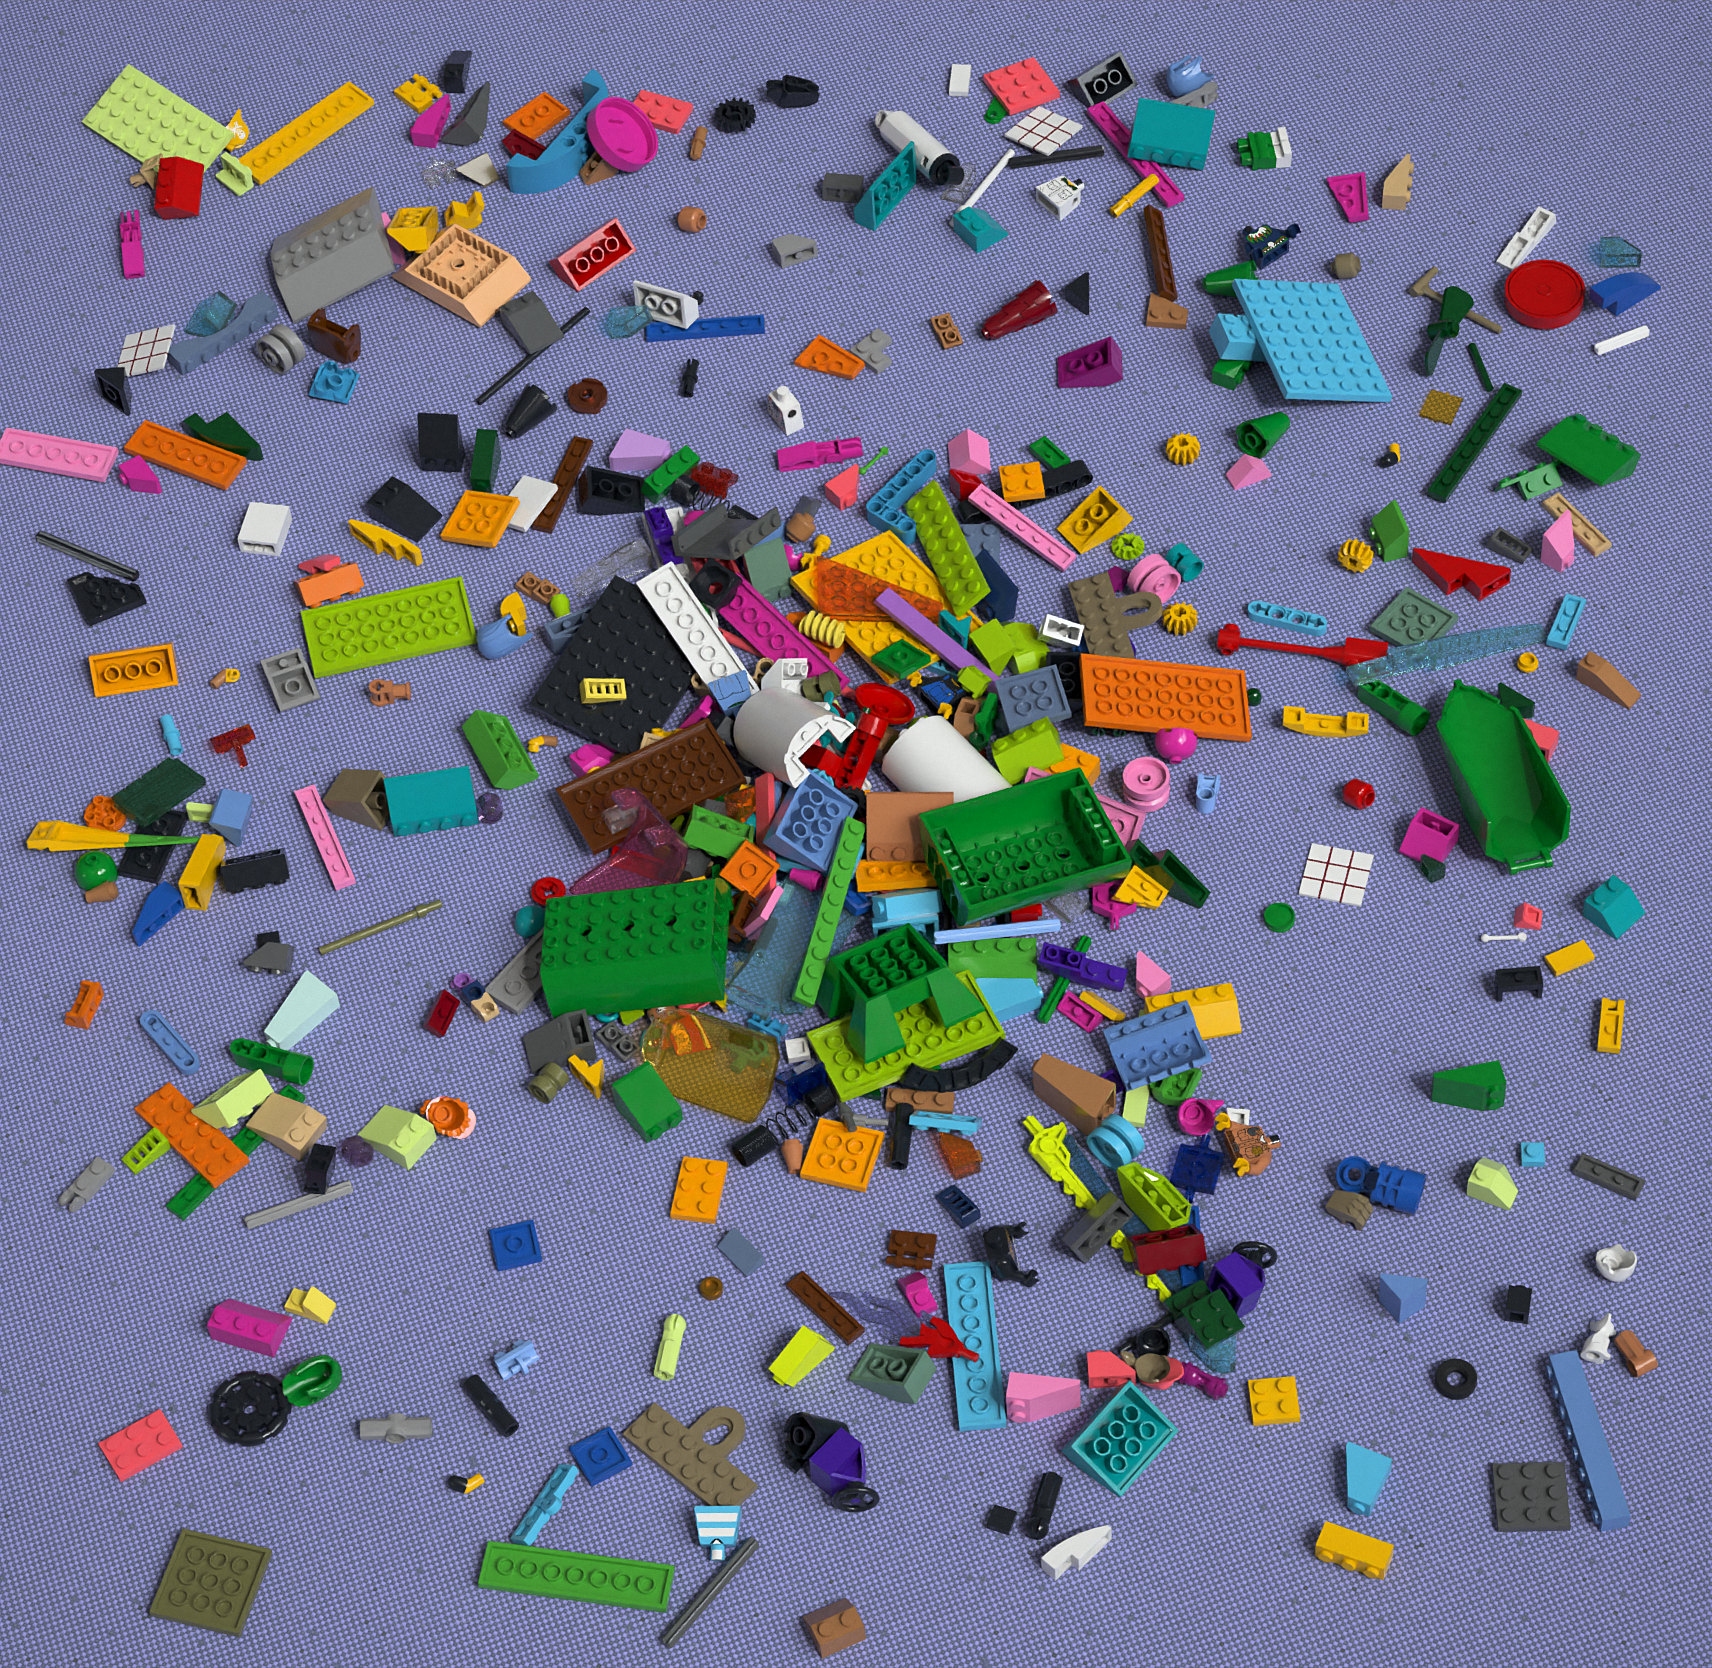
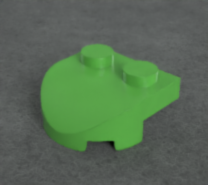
[1149,1068,1202,1106]

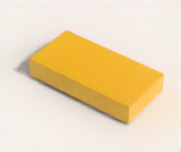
[1545,939,1595,977]
[1079,991,1126,1021]

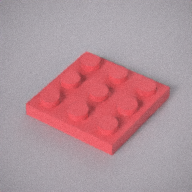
[983,57,1060,116]

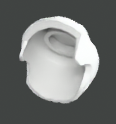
[1596,1244,1637,1282]

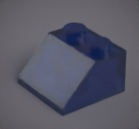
[774,1058,827,1109]

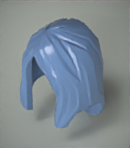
[1166,55,1214,97]
[477,614,533,659]

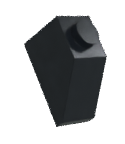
[707,709,737,750]

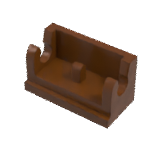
[728,890,758,943]

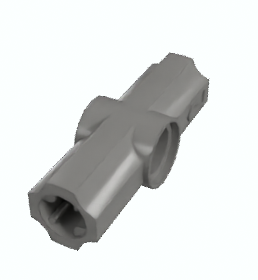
[360,1413,433,1444]

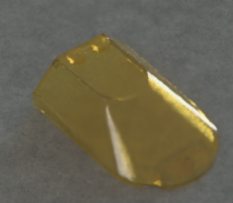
[642,1008,780,1124]

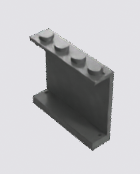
[671,503,782,560]

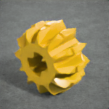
[1166,431,1200,466]
[1337,538,1374,573]
[1163,601,1198,636]

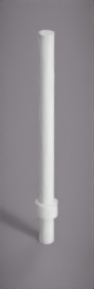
[949,149,1015,227]

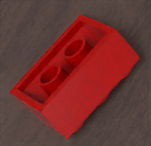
[154,156,204,220]

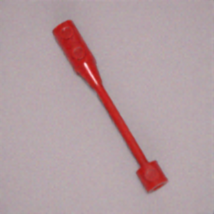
[1217,623,1388,674]

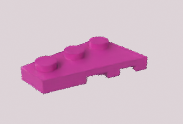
[1326,172,1369,223]

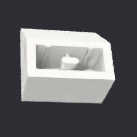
[761,658,808,698]

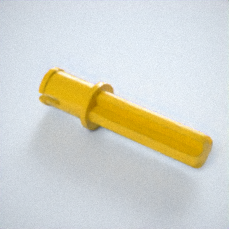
[1109,174,1159,218]

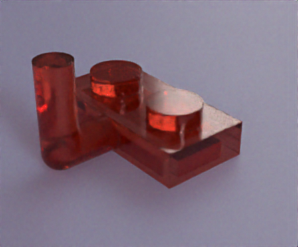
[210,724,256,767]

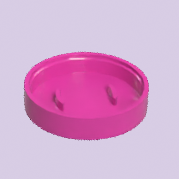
[587,97,658,172]

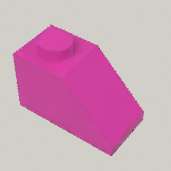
[118,455,162,494]

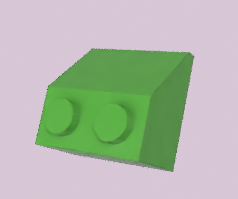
[1369,500,1409,562]

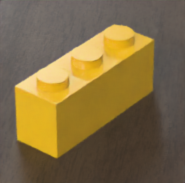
[1315,1521,1394,1580]

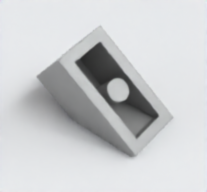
[772,234,818,269]

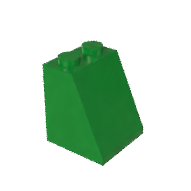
[611,1061,683,1143]

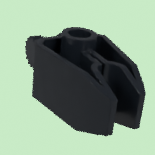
[766,74,820,107]

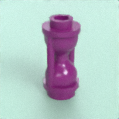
[1178,1362,1229,1400]

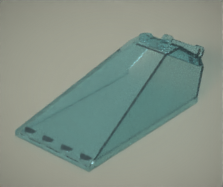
[725,872,870,1021]

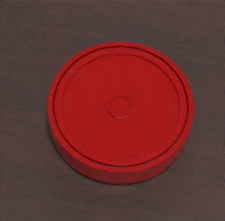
[1504,259,1585,329]

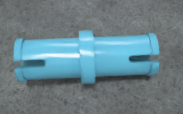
[160,715,184,756]

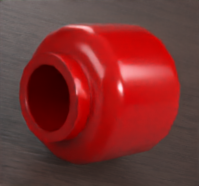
[1342,778,1375,810]

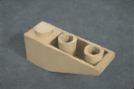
[1382,154,1414,210]

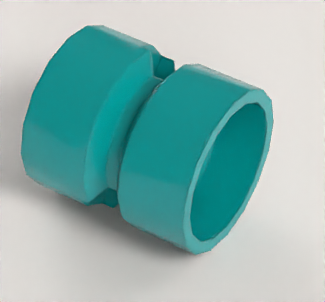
[1165,543,1204,582]

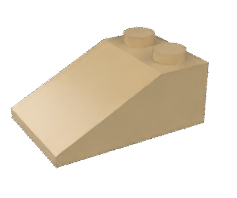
[246,1092,327,1162]

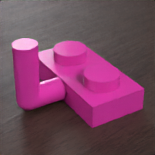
[679,695,722,729]

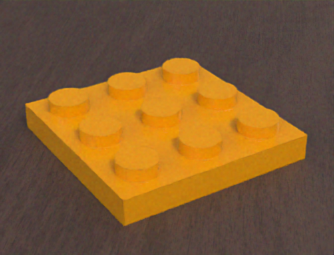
[440,490,520,548]
[800,1118,885,1193]

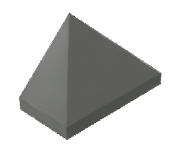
[791,495,822,518]

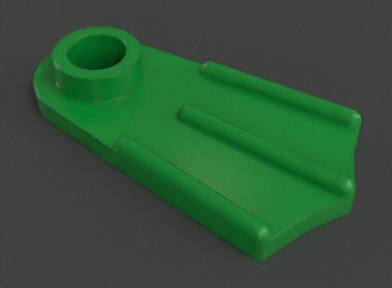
[984,96,1008,124]

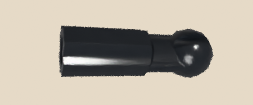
[1025,1471,1063,1540]

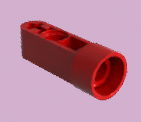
[835,712,889,790]

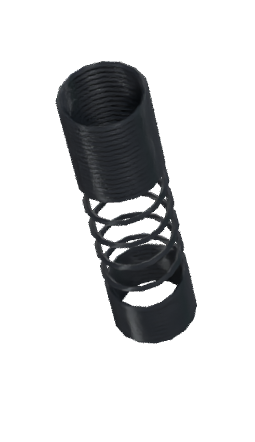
[671,475,759,520]
[731,1083,836,1168]

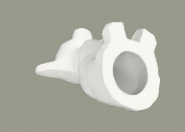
[1580,1313,1616,1364]

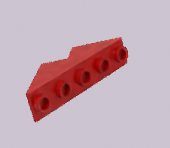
[1412,548,1511,601]

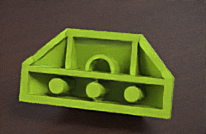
[1000,621,1051,675]
[1116,1162,1192,1231]

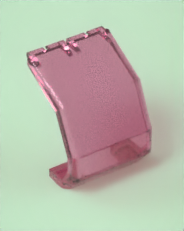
[569,787,689,931]

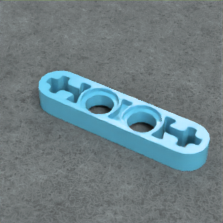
[1248,601,1327,636]

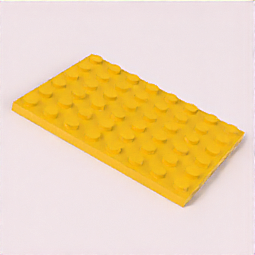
[790,530,985,685]

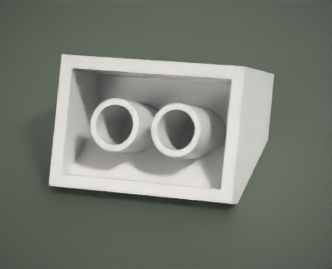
[633,280,699,329]

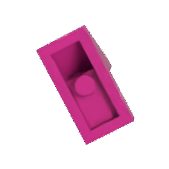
[898,1271,938,1318]

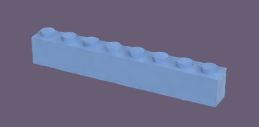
[1545,1350,1631,1532]

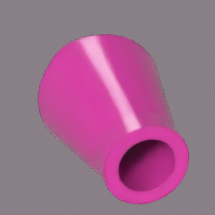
[789,868,823,892]

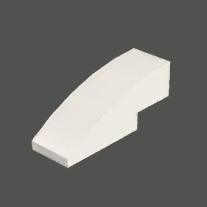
[1041,1525,1112,1581]

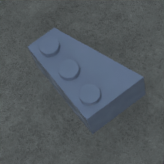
[544,604,595,654]

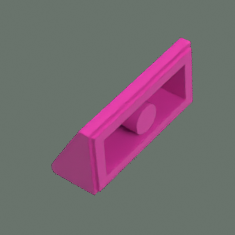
[1056,990,1106,1033]

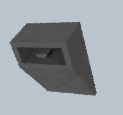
[523,1009,597,1074]

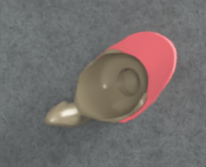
[1120,1351,1184,1390]

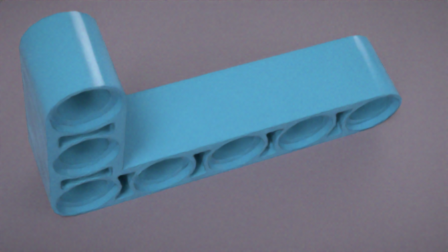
[866,449,937,545]

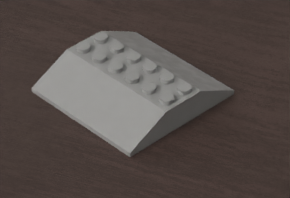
[270,186,395,323]

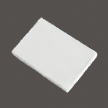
[507,475,558,532]

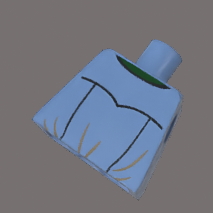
[708,670,751,719]

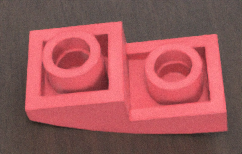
[299,554,341,574]

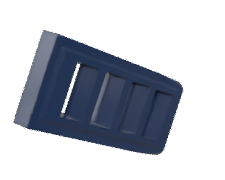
[936,1185,981,1229]

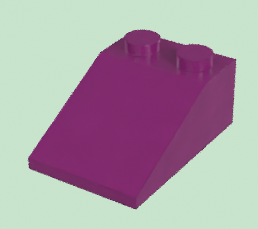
[1058,336,1123,388]

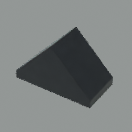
[1065,272,1089,315]

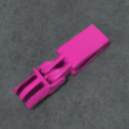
[120,210,145,280]
[777,436,863,472]

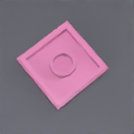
[742,885,783,937]

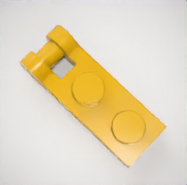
[1597,997,1625,1054]

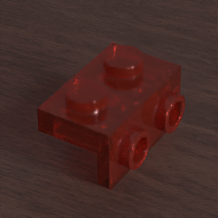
[691,462,739,499]

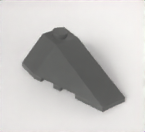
[440,81,491,146]

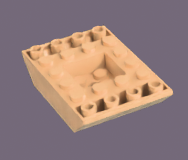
[392,223,531,328]

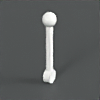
[1481,932,1527,943]

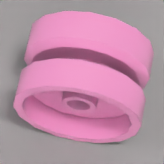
[1127,554,1181,604]
[1123,757,1170,812]

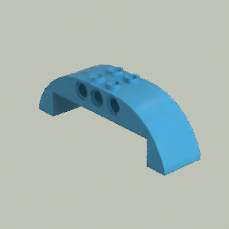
[506,69,609,194]

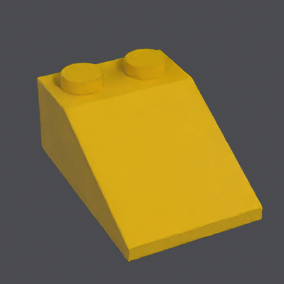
[1056,485,1134,554]

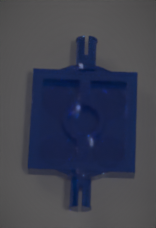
[1170,1134,1225,1204]

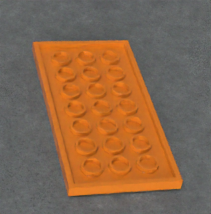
[1079,653,1252,742]

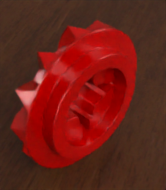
[531,877,566,906]

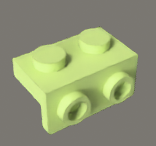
[215,152,254,196]

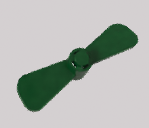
[1425,286,1474,376]

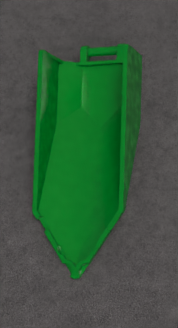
[1436,679,1571,876]

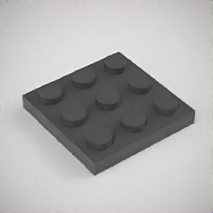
[1492,1462,1571,1532]

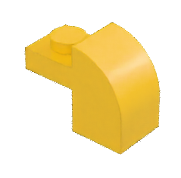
[444,191,485,230]

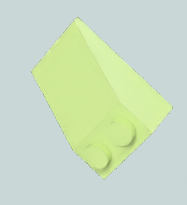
[357,1105,437,1170]

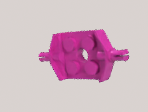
[1093,878,1137,930]

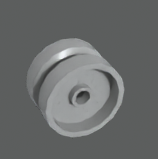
[255,324,306,375]

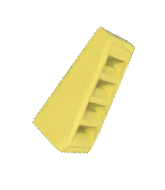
[580,678,627,703]

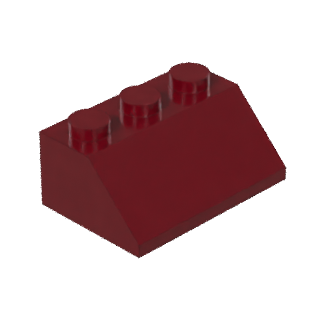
[1126,1224,1207,1275]

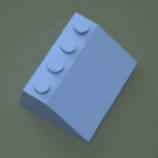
[762,768,858,872]

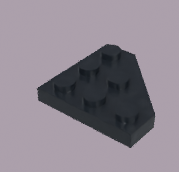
[67,572,147,626]

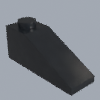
[443,51,472,94]

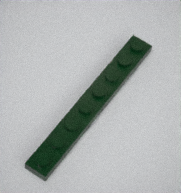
[1427,383,1522,503]

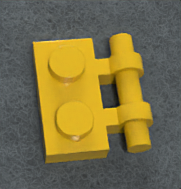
[394,74,443,114]

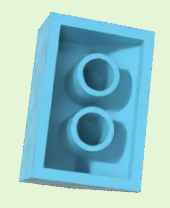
[871,912,940,945]

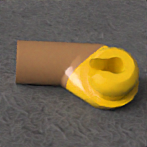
[209,668,240,690]
[527,735,558,752]

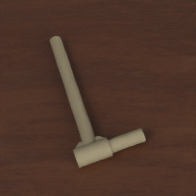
[1409,266,1503,334]

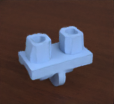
[494,1339,539,1381]

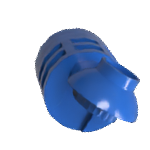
[1336,1156,1427,1216]

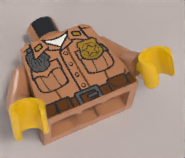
[1215,1113,1281,1178]

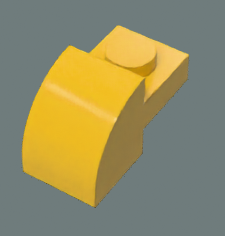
[500,592,527,636]

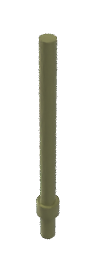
[318,899,443,955]

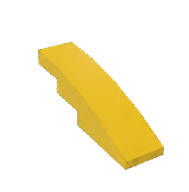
[348,519,423,567]

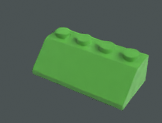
[462,710,539,790]
[948,938,1037,986]

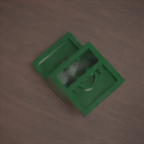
[1163,1279,1245,1351]

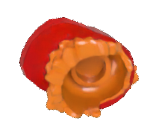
[419,1096,476,1139]

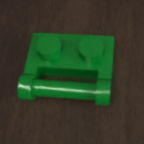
[975,692,998,747]

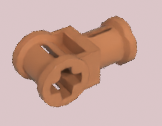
[369,679,411,707]

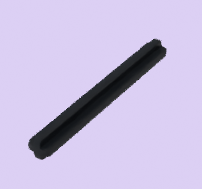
[1009,145,1104,169]

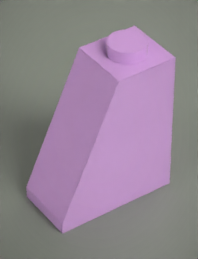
[609,429,672,471]

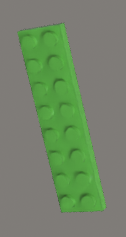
[478,1541,675,1613]

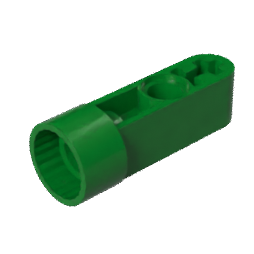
[1357,674,1430,736]
[230,1038,314,1086]

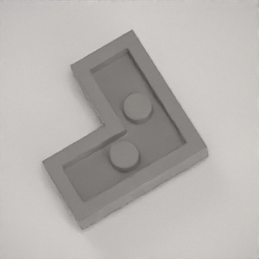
[850,328,892,375]

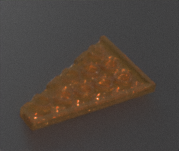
[817,556,943,624]

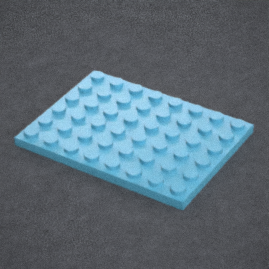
[1232,279,1393,402]

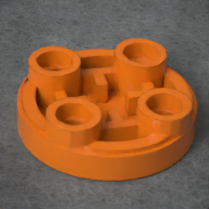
[84,795,127,832]

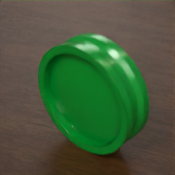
[1264,903,1295,933]

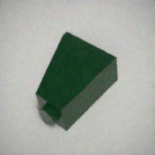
[470,429,502,493]

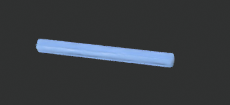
[933,918,1061,944]

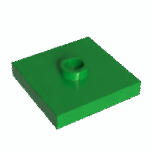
[871,639,931,680]

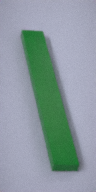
[166,1084,306,1221]

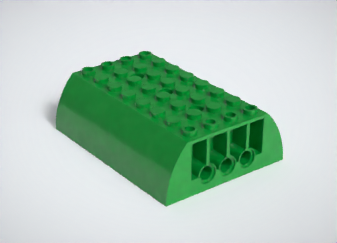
[919,767,1132,927]
[540,878,731,1019]

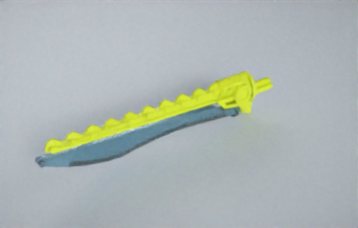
[1022,1115,1184,1302]

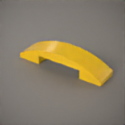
[1283,706,1369,737]

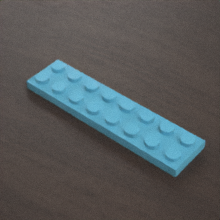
[944,1261,1006,1432]

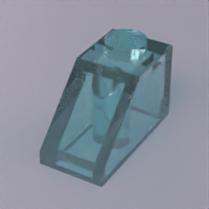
[1599,237,1642,268]
[605,305,653,339]
[1189,1335,1236,1374]

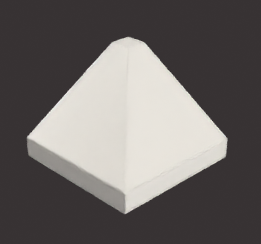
[1225,1108,1250,1131]

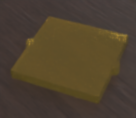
[1419,389,1463,426]

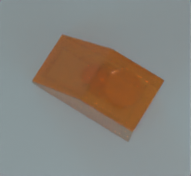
[939,1132,983,1180]

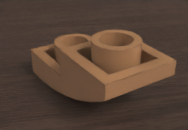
[930,312,963,350]
[515,571,561,605]

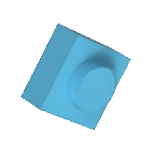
[1521,1142,1545,1167]

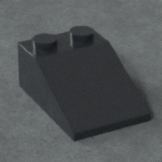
[417,412,465,472]
[578,465,645,516]
[367,476,443,543]

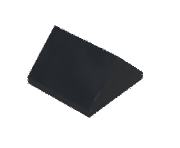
[94,367,132,416]

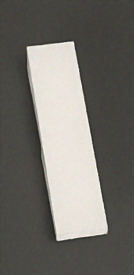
[1496,207,1556,271]

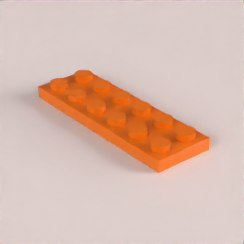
[124,420,247,491]
[134,1082,250,1189]

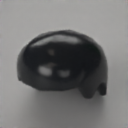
[1136,1325,1171,1357]

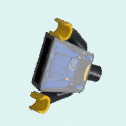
[907,671,966,721]

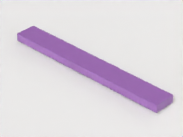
[874,587,1002,707]

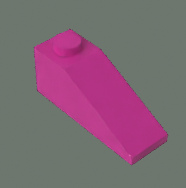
[410,94,451,148]

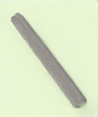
[244,1180,353,1229]

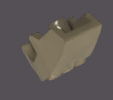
[1325,1190,1373,1231]

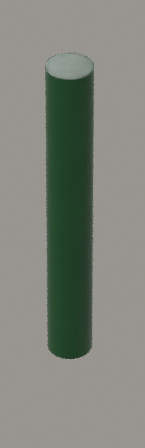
[1468,343,1494,392]

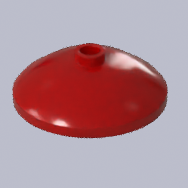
[854,683,915,725]

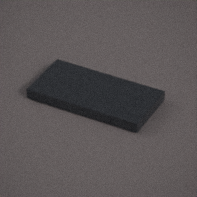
[117,805,189,884]

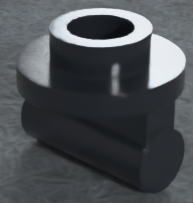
[783,1450,808,1474]

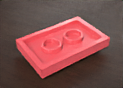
[633,90,693,135]
[98,1409,183,1482]

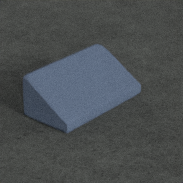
[717,1227,764,1277]

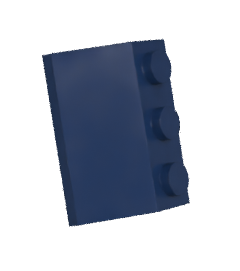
[975,549,1019,623]

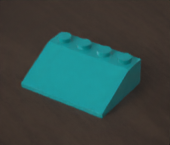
[1127,98,1215,170]
[853,141,917,231]
[384,766,479,837]
[1061,1380,1179,1497]

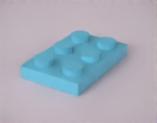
[909,1110,982,1135]

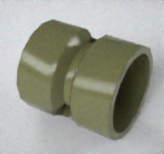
[803,670,841,702]
[527,1062,570,1104]

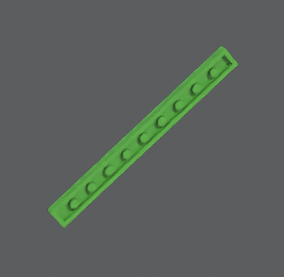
[791,816,866,1008]

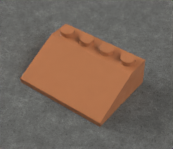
[867,792,954,861]

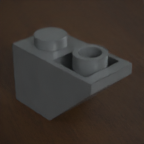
[243,942,295,976]

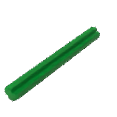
[1037,935,1091,1024]

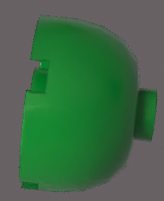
[74,850,118,891]

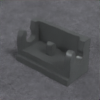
[822,173,864,203]

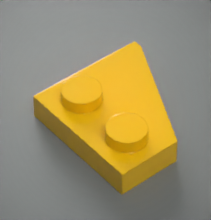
[1112,865,1169,910]

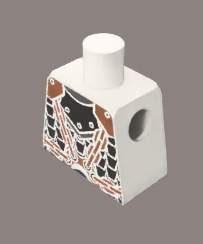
[767,386,804,436]

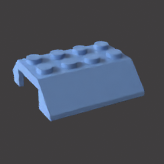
[1103,1000,1213,1092]

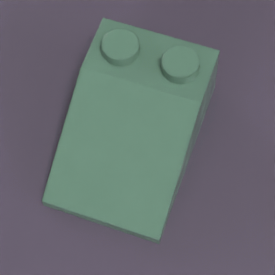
[743,537,794,602]
[849,1343,937,1404]

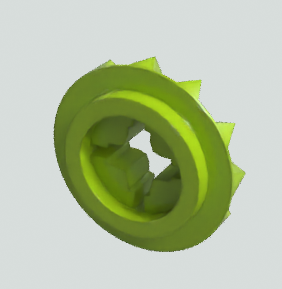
[1112,531,1144,560]

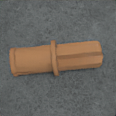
[690,126,708,161]

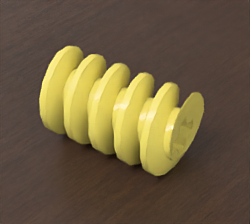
[799,610,845,648]

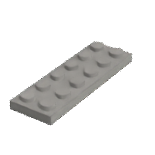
[485,927,592,1016]

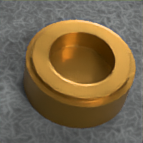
[700,1277,723,1301]

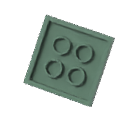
[1370,587,1458,660]

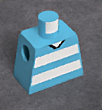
[694,1506,742,1561]

